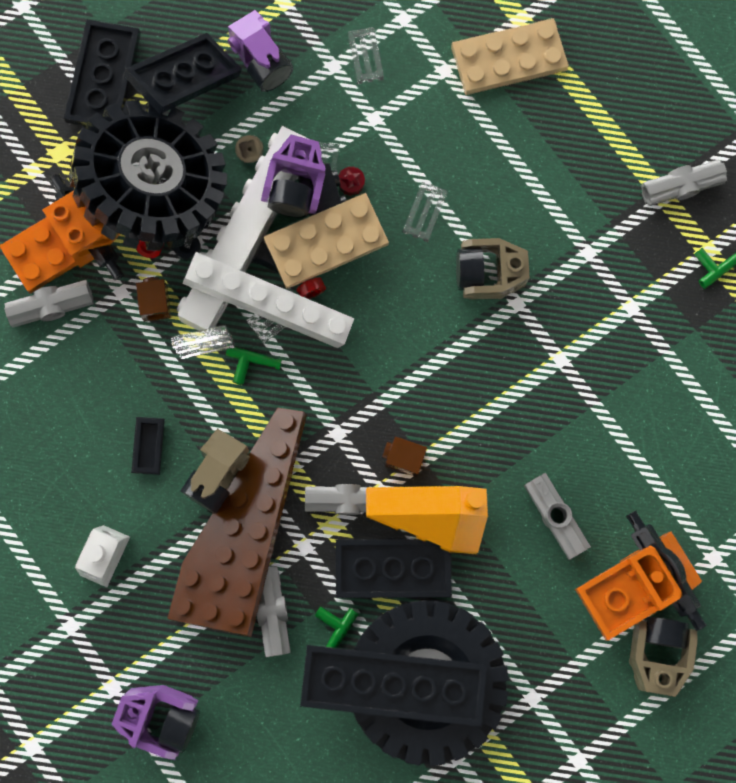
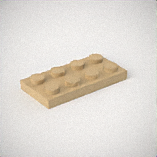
[451,18,569,95]
[264,193,389,289]

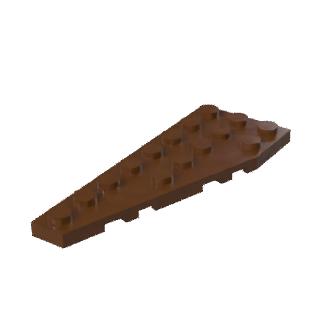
[167,408,307,637]

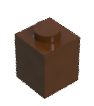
[136,277,171,322]
[382,436,427,477]

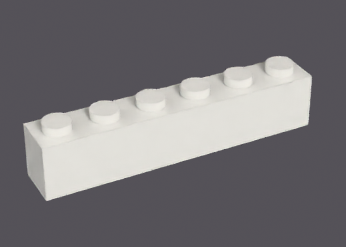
[182,252,354,348]

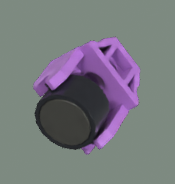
[227,10,294,92]
[261,134,325,218]
[112,685,200,760]

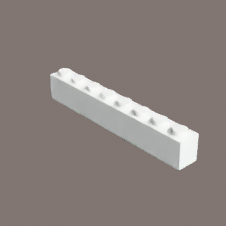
[177,126,308,336]

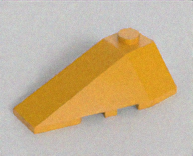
[366,486,488,554]

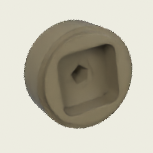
[235,135,264,163]

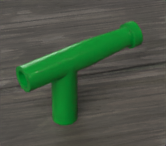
[694,247,736,289]
[226,345,282,385]
[315,606,359,648]

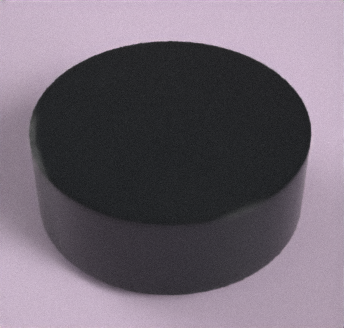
[173,237,201,261]

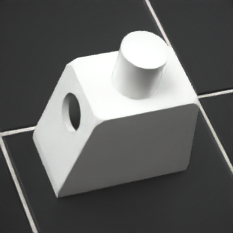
[75,525,130,587]

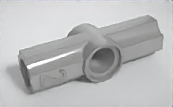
[641,159,727,206]
[4,280,94,328]
[524,473,591,560]
[305,484,368,515]
[257,566,291,657]

